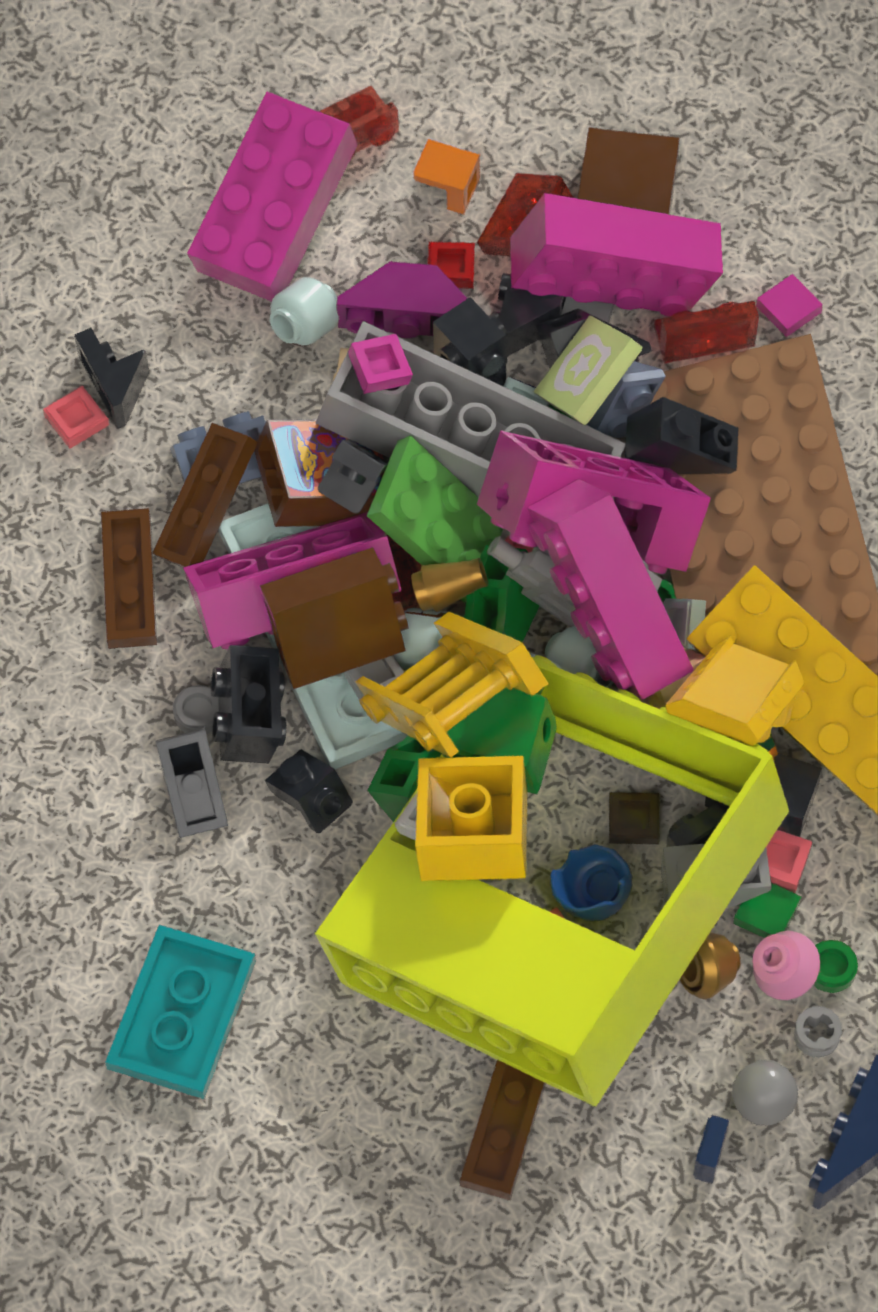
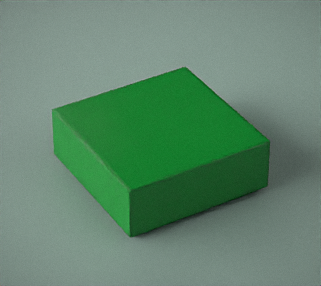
[733,883,802,938]

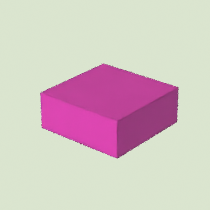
[756,274,823,337]
[348,334,413,394]

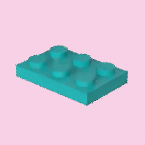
[105,924,256,1099]

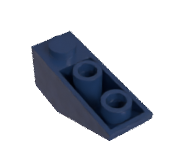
[808,1054,878,1210]

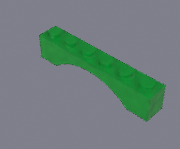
[367,545,539,822]

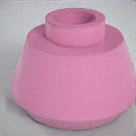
[752,931,820,1000]

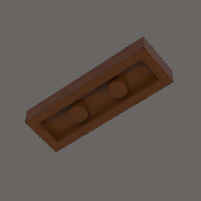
[152,423,258,568]
[101,508,157,649]
[460,1060,546,1201]

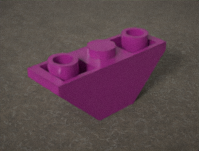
[336,261,467,339]

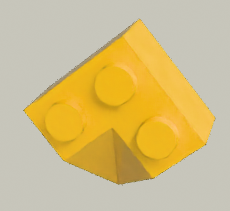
[415,756,527,881]

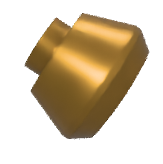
[679,932,741,1000]

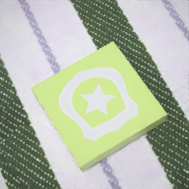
[533,315,643,426]

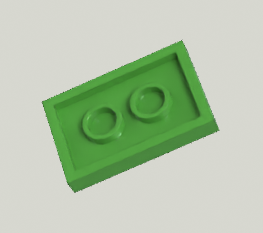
[367,436,503,603]

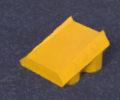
[665,635,804,746]

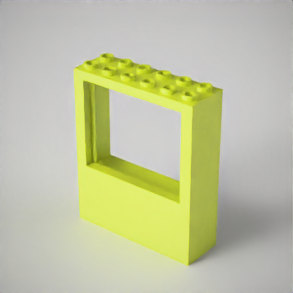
[315,655,789,1107]

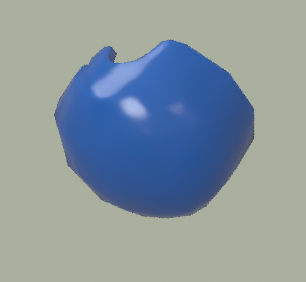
[550,844,633,922]

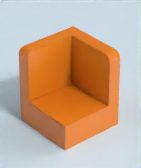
[413,139,480,214]

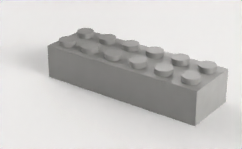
[315,321,626,498]

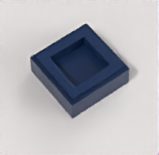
[693,1115,729,1184]

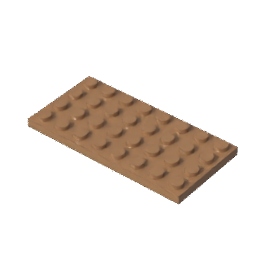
[650,334,878,676]

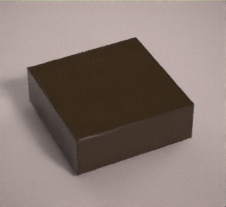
[609,792,660,845]

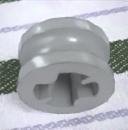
[794,1006,842,1057]

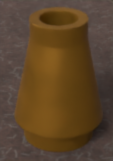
[411,558,488,612]

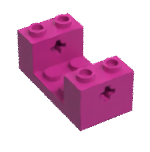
[477,430,711,574]

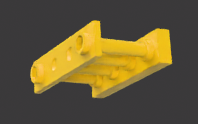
[355,612,549,758]

